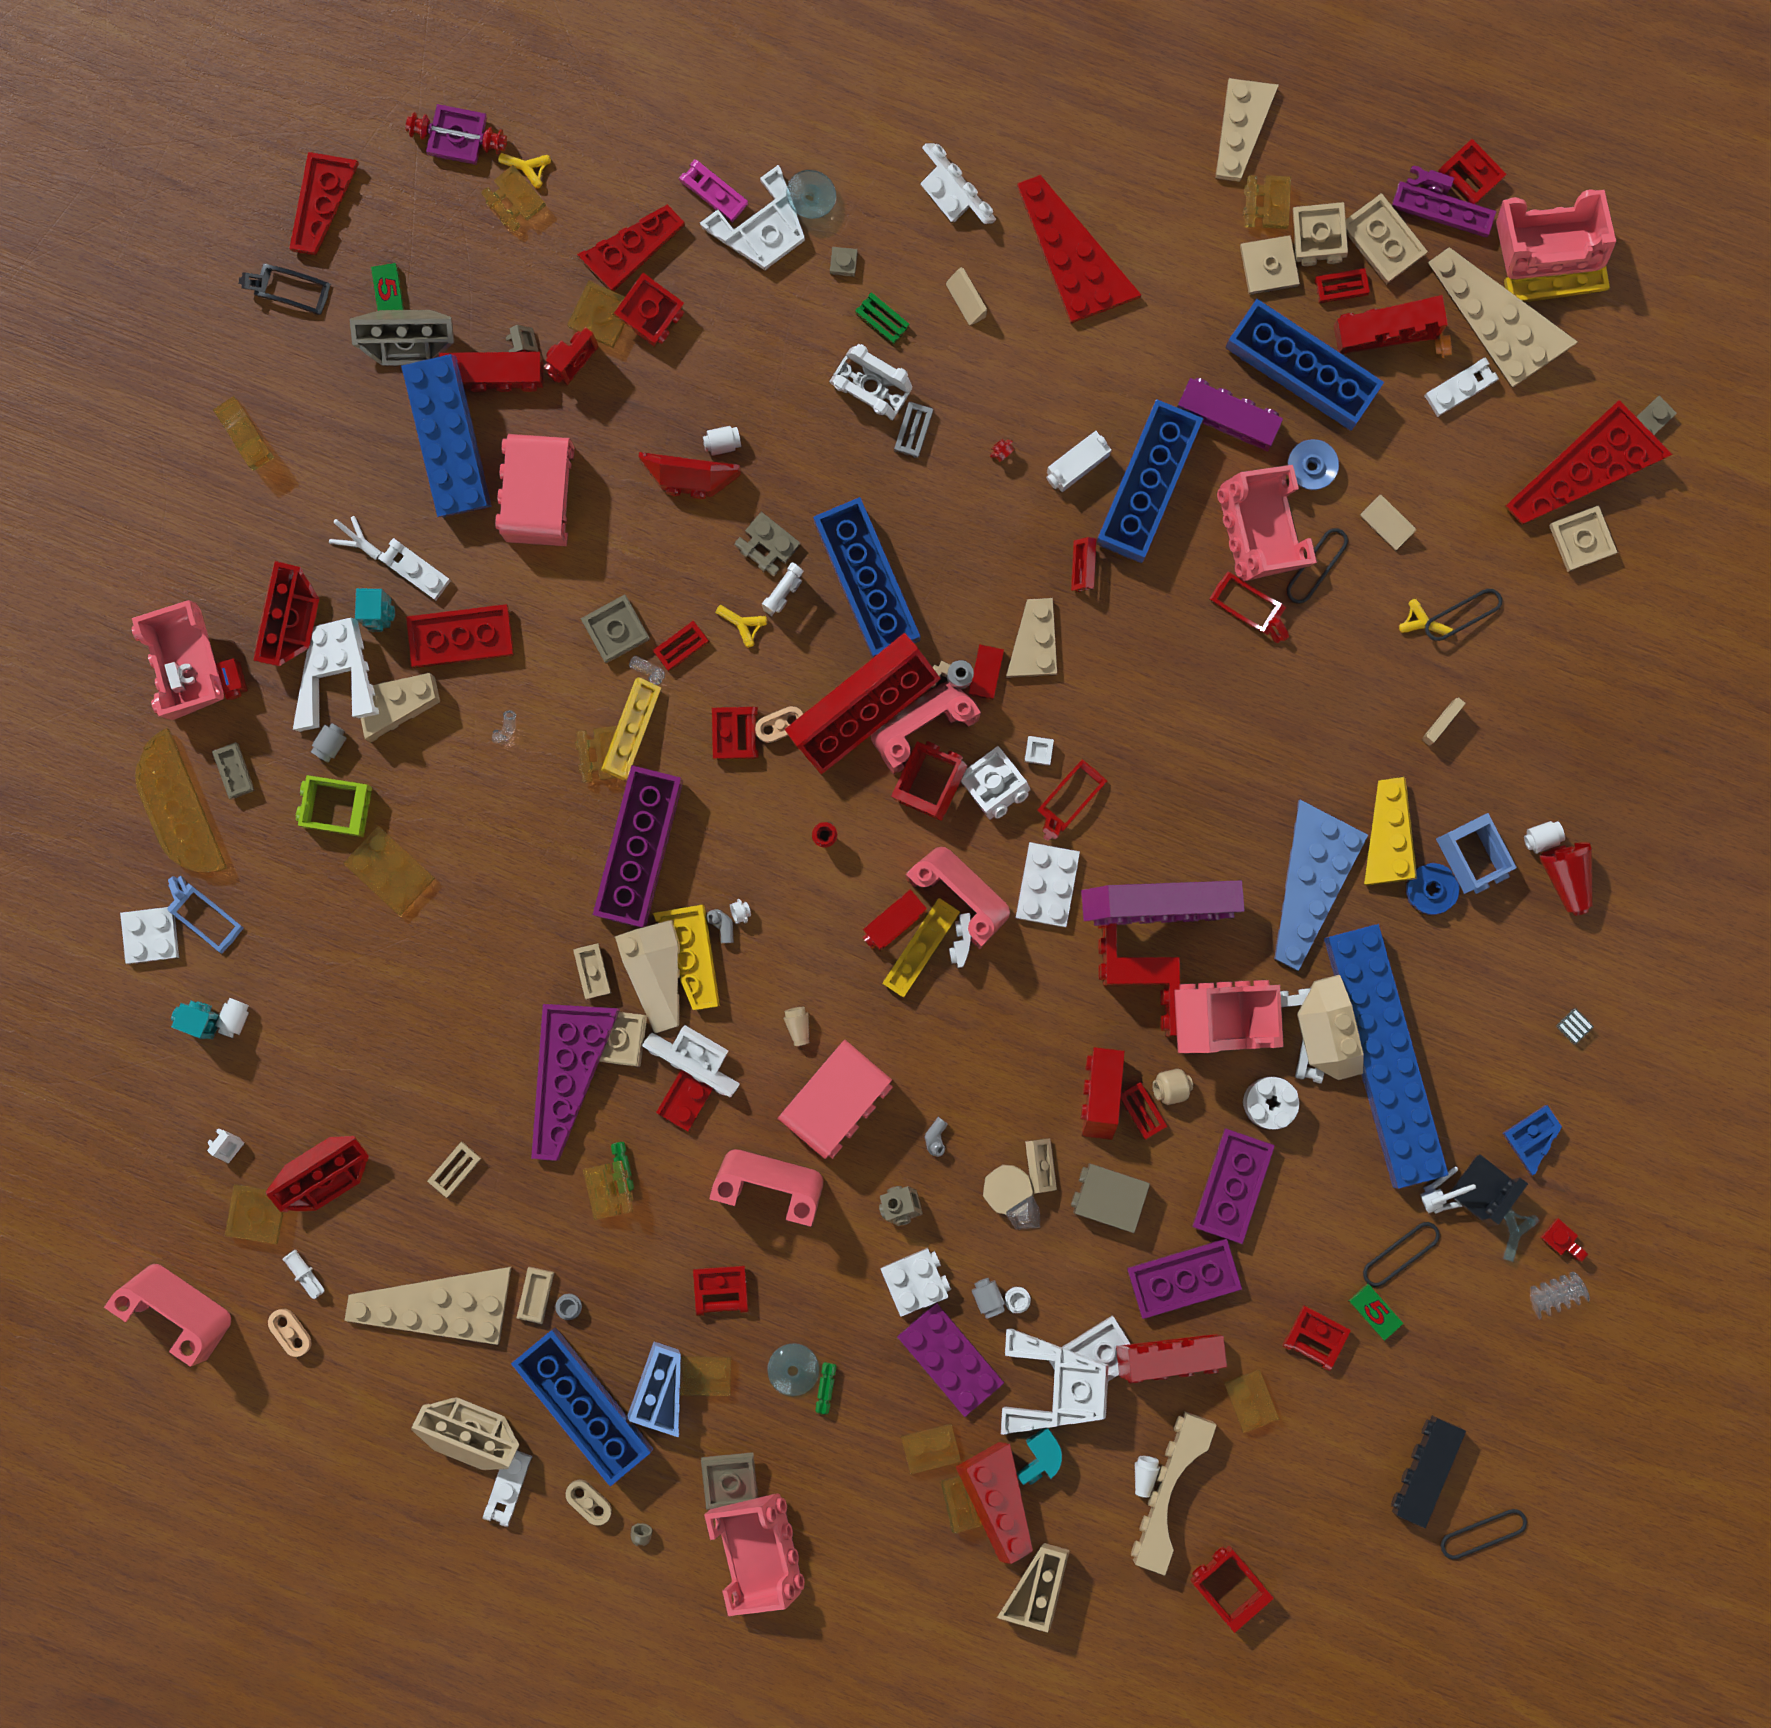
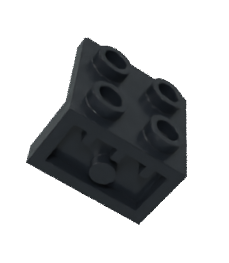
[1449,1154,1528,1227]

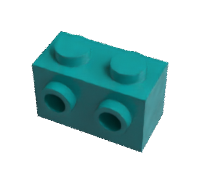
[355,588,395,632]
[171,1000,220,1039]

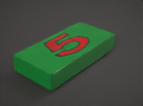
[371,263,404,311]
[1348,1284,1404,1341]

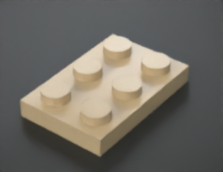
[1345,193,1428,285]

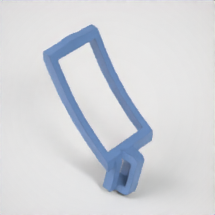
[167,876,244,954]

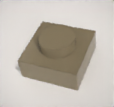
[830,247,857,277]

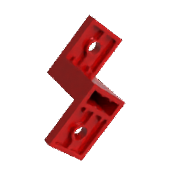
[1098,923,1180,1036]

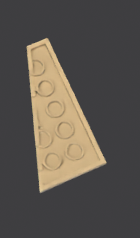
[1428,247,1578,387]
[345,1266,512,1345]

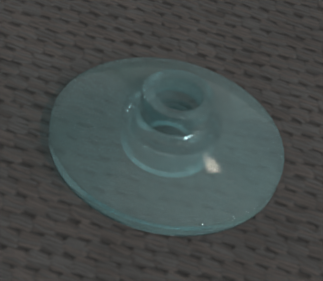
[786,170,836,219]
[767,1343,819,1396]

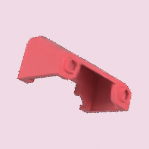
[871,682,981,775]
[906,847,1010,949]

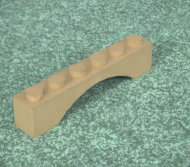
[1131,1411,1217,1575]

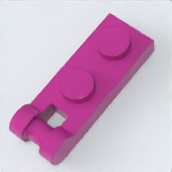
[678,159,748,223]

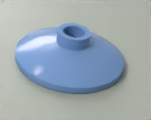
[1288,439,1339,490]

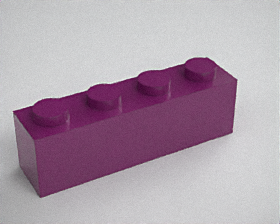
[1177,378,1283,452]

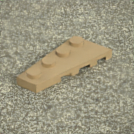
[1215,78,1278,181]

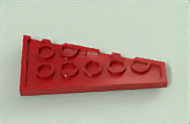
[1017,175,1141,324]
[1505,400,1673,525]

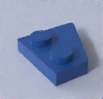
[1503,1105,1562,1175]

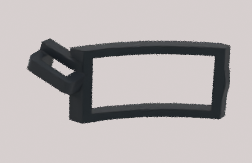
[238,263,331,315]

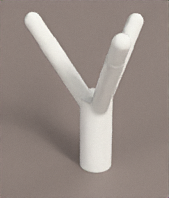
[329,516,382,560]

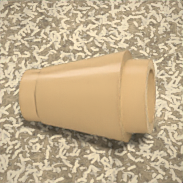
[783,1007,810,1046]

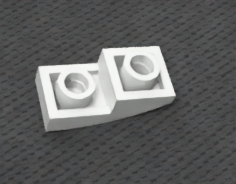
[949,913,971,968]

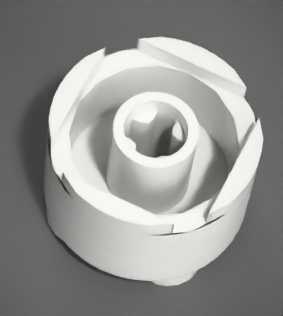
[1243,1077,1299,1129]

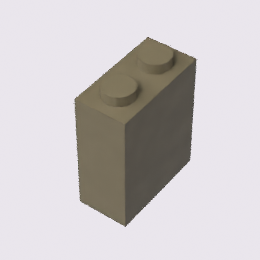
[1071,1163,1150,1233]

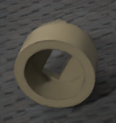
[630,1523,652,1546]

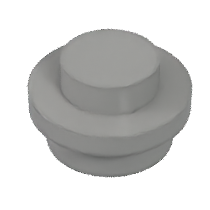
[556,1294,582,1320]

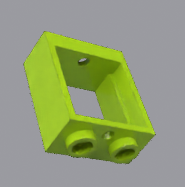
[296,775,372,837]

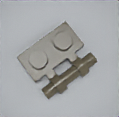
[734,512,801,576]

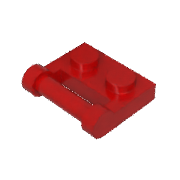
[1438,139,1507,205]
[712,707,759,760]
[693,1265,748,1316]
[1282,1305,1351,1371]

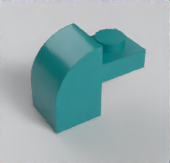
[1016,1427,1062,1485]

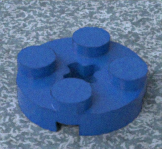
[1406,863,1459,915]

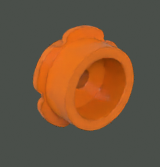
[1435,333,1452,358]

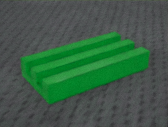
[855,292,910,345]

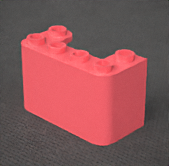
[1496,190,1616,279]
[495,434,575,546]
[1175,980,1283,1053]
[777,1040,893,1159]

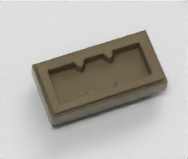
[212,742,255,800]

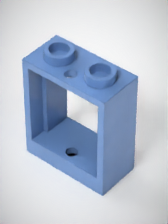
[1436,813,1517,894]

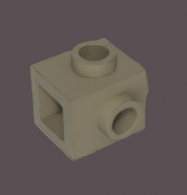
[879,1186,923,1226]

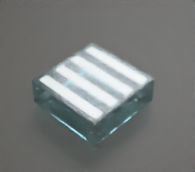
[1556,1008,1594,1045]

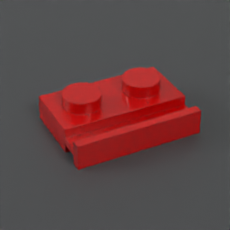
[656,1069,714,1131]

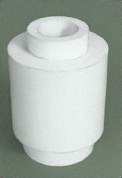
[703,426,741,456]
[1524,821,1565,853]
[215,998,249,1038]

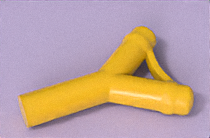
[498,153,551,189]
[1399,599,1453,638]
[715,604,768,648]

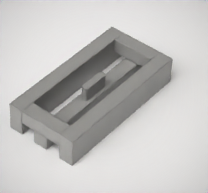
[894,402,933,458]

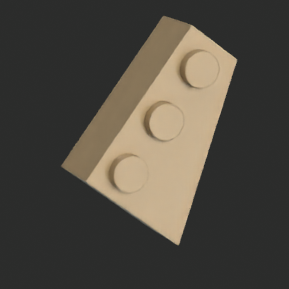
[361,673,440,743]
[997,1543,1070,1633]

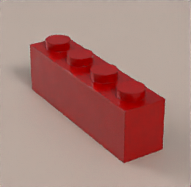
[439,352,543,392]

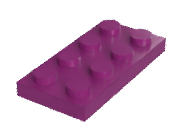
[1192,1128,1275,1244]
[1127,1238,1242,1319]
[897,1302,1004,1417]

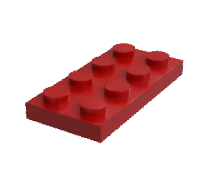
[406,604,514,668]

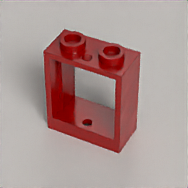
[891,741,968,821]
[863,889,927,951]
[1190,1545,1274,1633]

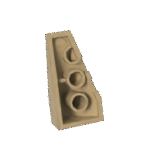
[615,920,680,1033]

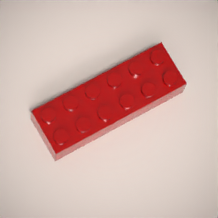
[784,633,941,775]

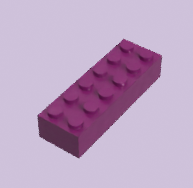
[593,765,683,928]
[1081,880,1244,926]

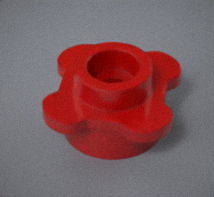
[990,439,1014,462]

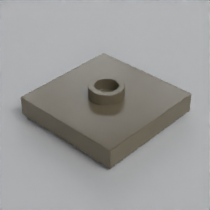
[581,595,650,664]
[701,1453,758,1510]

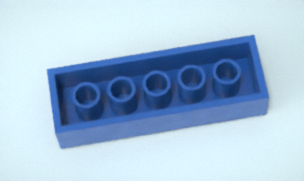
[1225,299,1384,431]
[401,354,492,517]
[1096,399,1203,563]
[813,497,920,658]
[511,1327,654,1486]

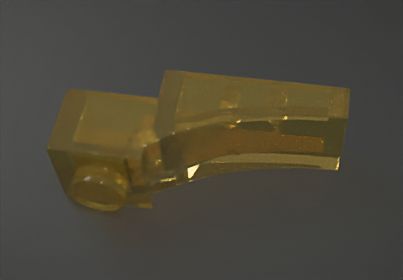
[213,396,275,471]

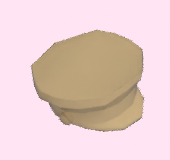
[983,1165,1035,1215]

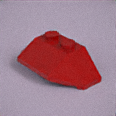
[638,452,741,499]
[253,561,319,667]
[266,1136,369,1212]

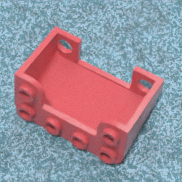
[1217,465,1317,581]
[132,600,224,720]
[709,1149,824,1226]
[104,1264,231,1367]
[704,1493,805,1616]

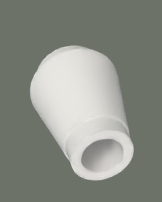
[1135,1456,1160,1497]

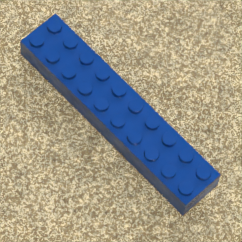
[1324,924,1449,1189]

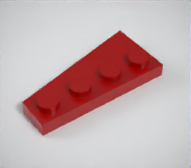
[289,152,359,256]
[577,204,685,293]

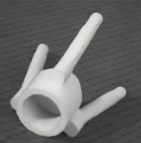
[1420,1167,1476,1214]

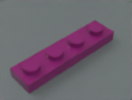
[1392,181,1496,238]

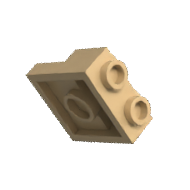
[1293,202,1348,266]

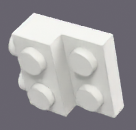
[961,746,1031,820]
[880,1248,951,1316]

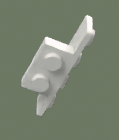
[920,143,996,224]
[642,1025,740,1097]

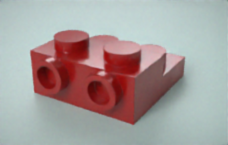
[613,273,685,346]
[544,327,599,386]

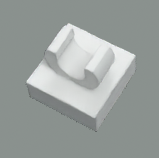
[165,662,196,693]
[207,1129,244,1163]

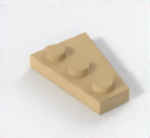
[1006,598,1057,678]

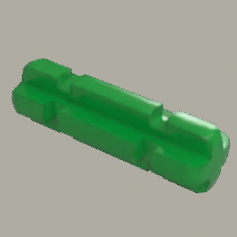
[611,1142,634,1193]
[815,1362,837,1415]

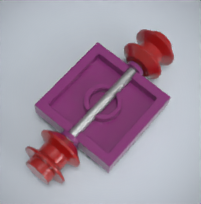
[405,104,507,165]

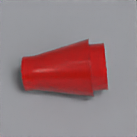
[812,822,838,848]

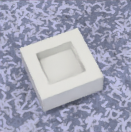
[1024,736,1054,766]

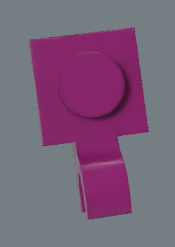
[1406,166,1454,195]

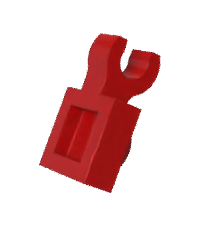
[1540,1218,1588,1262]

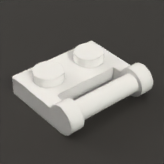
[762,563,804,616]

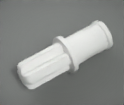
[282,1250,325,1299]

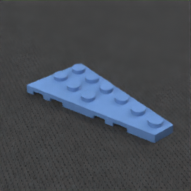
[1274,800,1368,971]

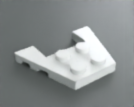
[700,165,805,270]

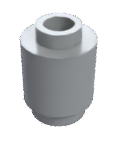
[947,660,974,689]
[311,723,347,762]
[971,1278,1005,1319]

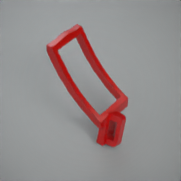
[1209,572,1289,643]
[1037,759,1107,841]

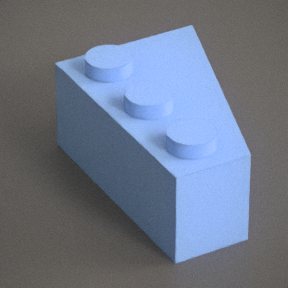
[627,1341,681,1437]

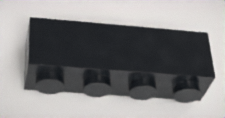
[1391,1415,1466,1528]

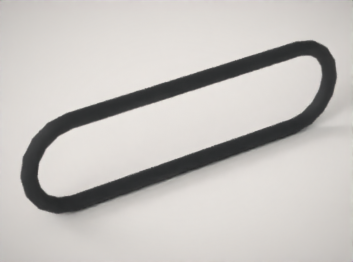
[1287,528,1348,604]
[1425,588,1502,641]
[1363,1222,1440,1287]
[1441,1509,1527,1559]

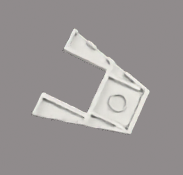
[293,618,379,732]
[1001,1329,1109,1435]

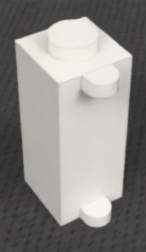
[1046,431,1111,492]

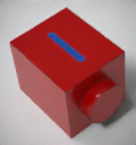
[216,658,248,700]

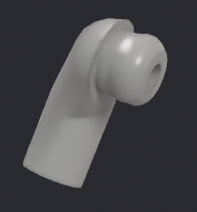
[706,909,734,943]
[925,1117,948,1157]

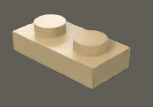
[573,943,611,1000]
[1025,1138,1057,1193]

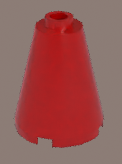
[1539,842,1593,916]

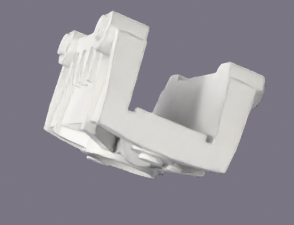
[829,344,912,421]

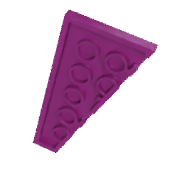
[531,1004,620,1160]

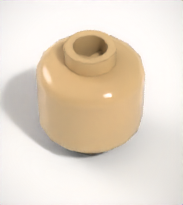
[1153,1069,1193,1105]

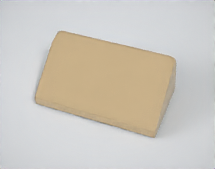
[946,267,987,325]
[1360,495,1416,551]

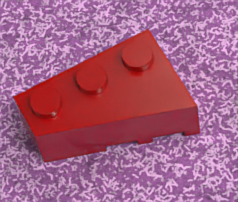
[1080,1047,1125,1140]

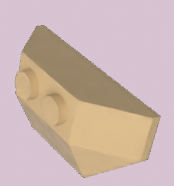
[1297,975,1364,1080]
[411,1397,519,1470]

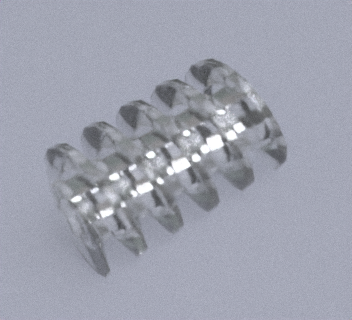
[1530,1272,1590,1319]

